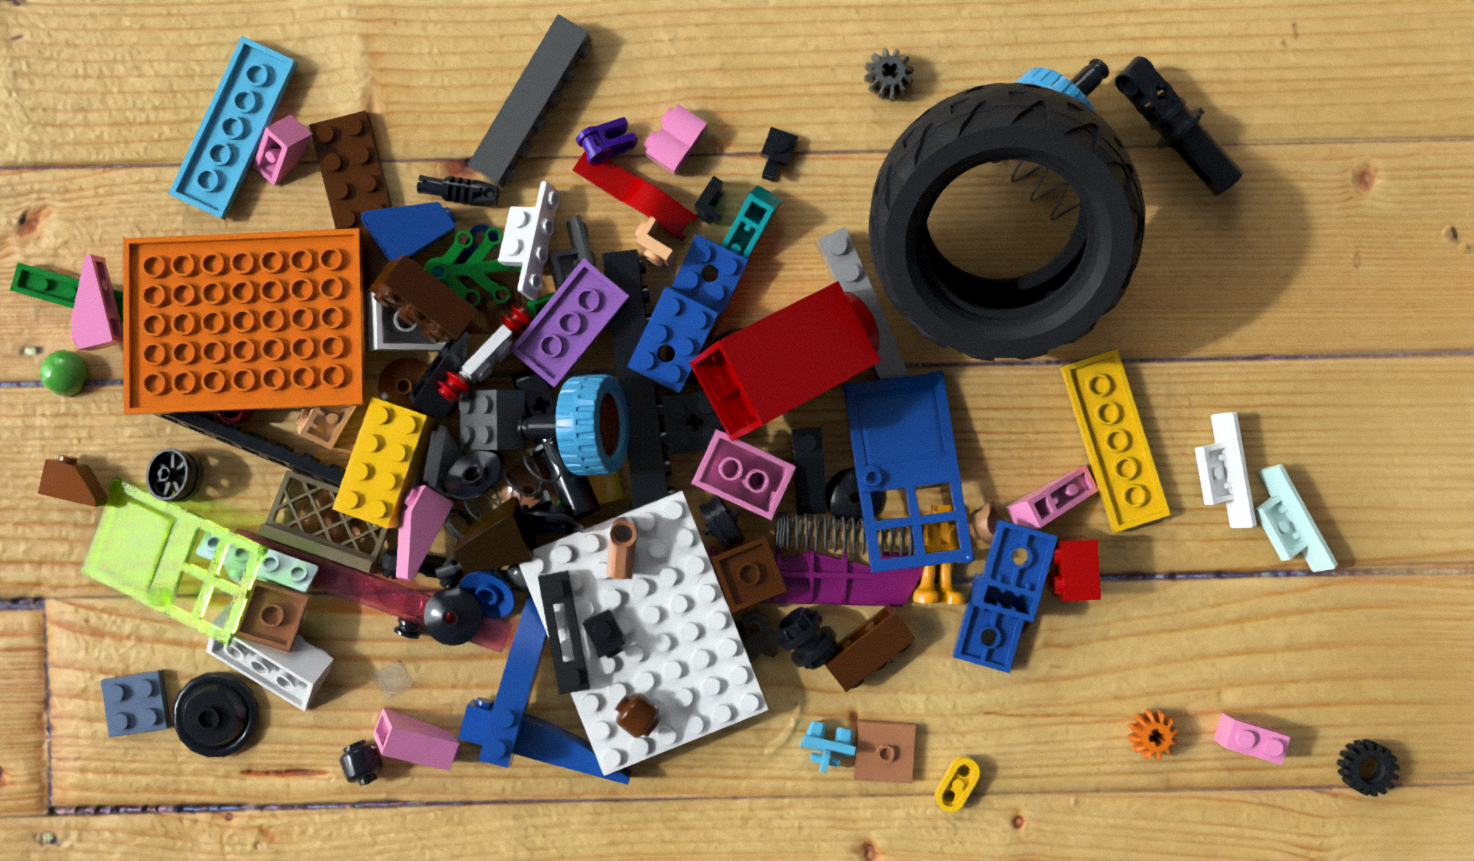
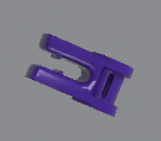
[576,117,638,166]

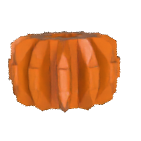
[1127,709,1179,760]

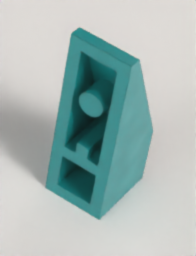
[711,185,783,270]

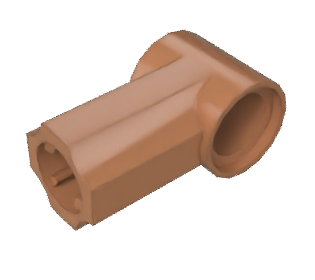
[606,517,638,579]

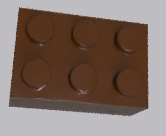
[368,254,478,343]

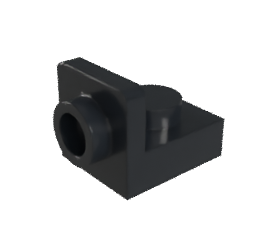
[694,176,725,225]
[582,608,626,659]

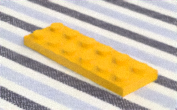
[1060,349,1170,533]

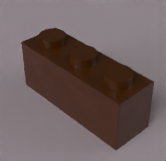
[825,604,916,692]

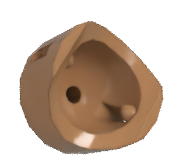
[969,500,1014,545]

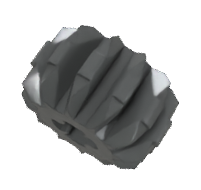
[864,48,914,100]

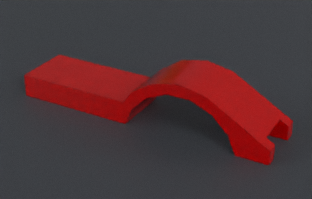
[573,151,698,242]

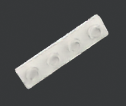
[498,181,560,300]
[1195,412,1257,528]

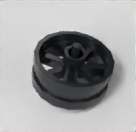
[146,448,204,503]
[699,495,745,551]

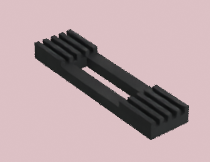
[538,570,590,695]

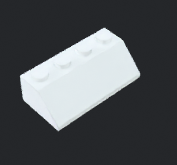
[206,598,334,712]

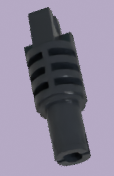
[417,175,500,207]

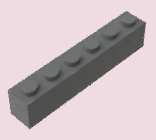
[468,14,592,188]

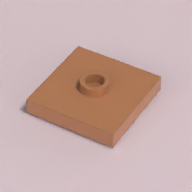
[231,578,311,653]
[854,720,916,784]

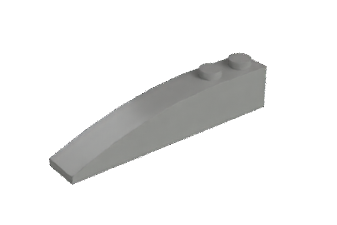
[816,227,909,380]

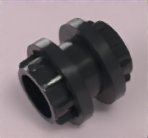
[777,607,836,670]

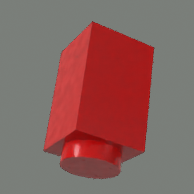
[689,281,881,441]

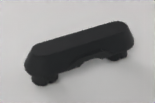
[379,549,463,588]

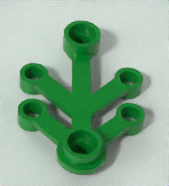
[424,227,522,307]

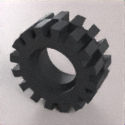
[1337,739,1400,797]

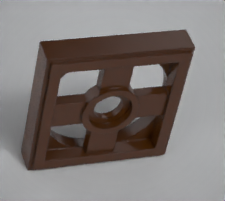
[461,274,522,335]

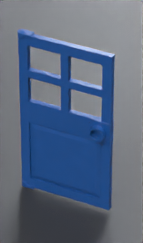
[843,371,975,573]

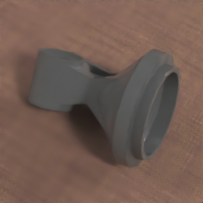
[423,425,505,497]

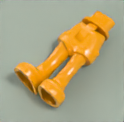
[913,505,966,604]

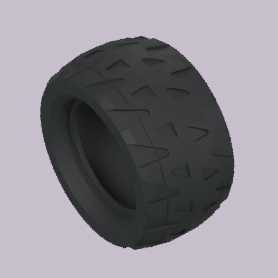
[869,83,1145,361]

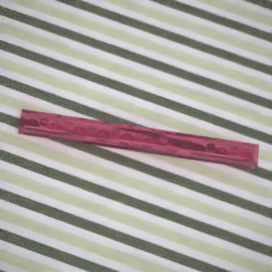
[234,528,512,653]

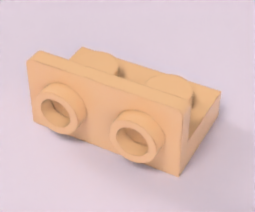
[295,406,356,450]

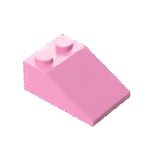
[691,429,796,520]

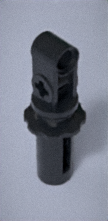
[1115,56,1243,196]
[512,368,601,520]

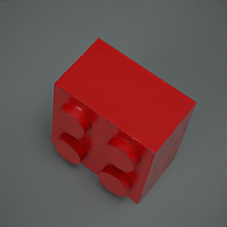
[1046,535,1101,602]

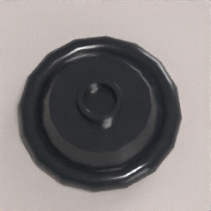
[173,672,259,758]

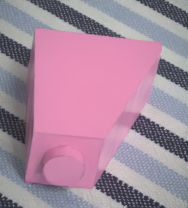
[373,707,460,771]

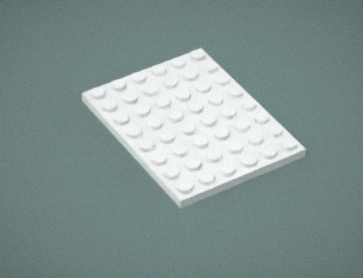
[519,490,769,776]

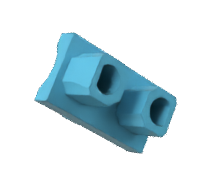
[799,721,856,773]

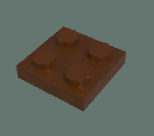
[710,536,787,613]

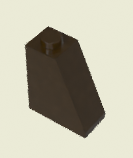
[453,497,536,574]

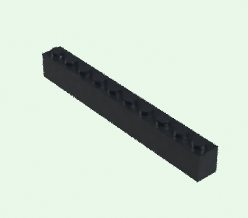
[602,249,675,509]

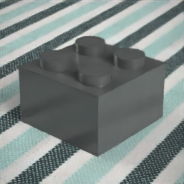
[459,389,525,450]

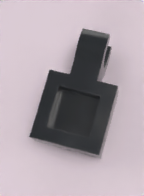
[761,127,798,182]

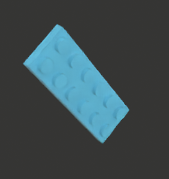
[168,36,298,220]

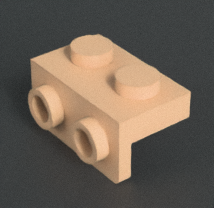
[635,216,675,268]

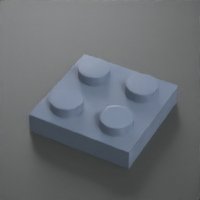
[101,669,171,737]

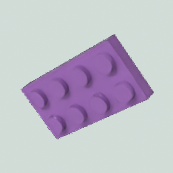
[510,258,631,388]

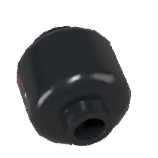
[339,740,383,786]

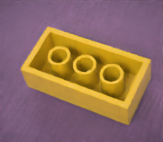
[332,397,436,528]

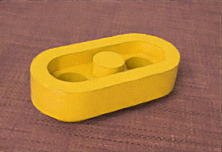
[935,756,980,813]

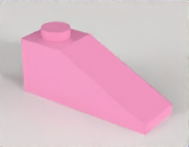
[71,254,123,351]
[1006,465,1098,529]
[396,485,454,581]

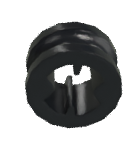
[394,616,424,639]

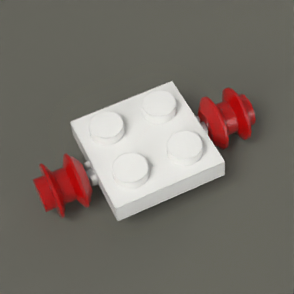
[437,306,532,403]

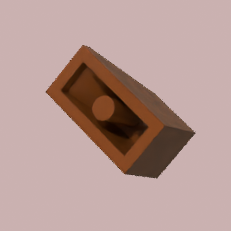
[38,455,110,507]

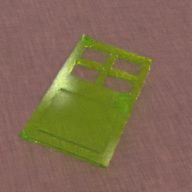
[81,476,269,646]

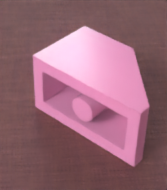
[253,115,312,186]

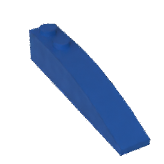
[478,591,547,768]
[458,697,632,785]

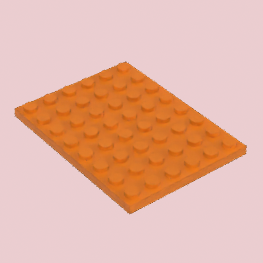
[123,228,366,415]

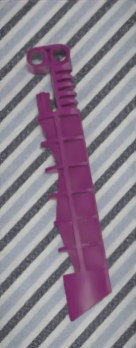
[708,547,924,607]

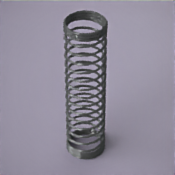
[775,511,924,557]

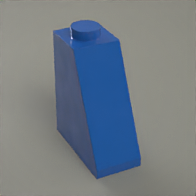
[361,202,456,261]

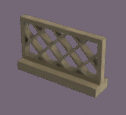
[257,470,390,574]

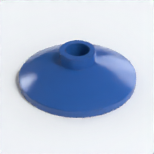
[459,571,515,619]

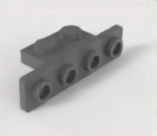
[547,215,610,332]

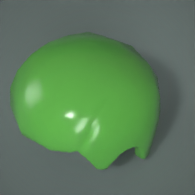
[40,350,89,397]

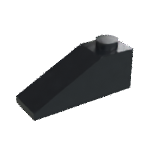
[408,330,470,422]
[790,427,826,515]

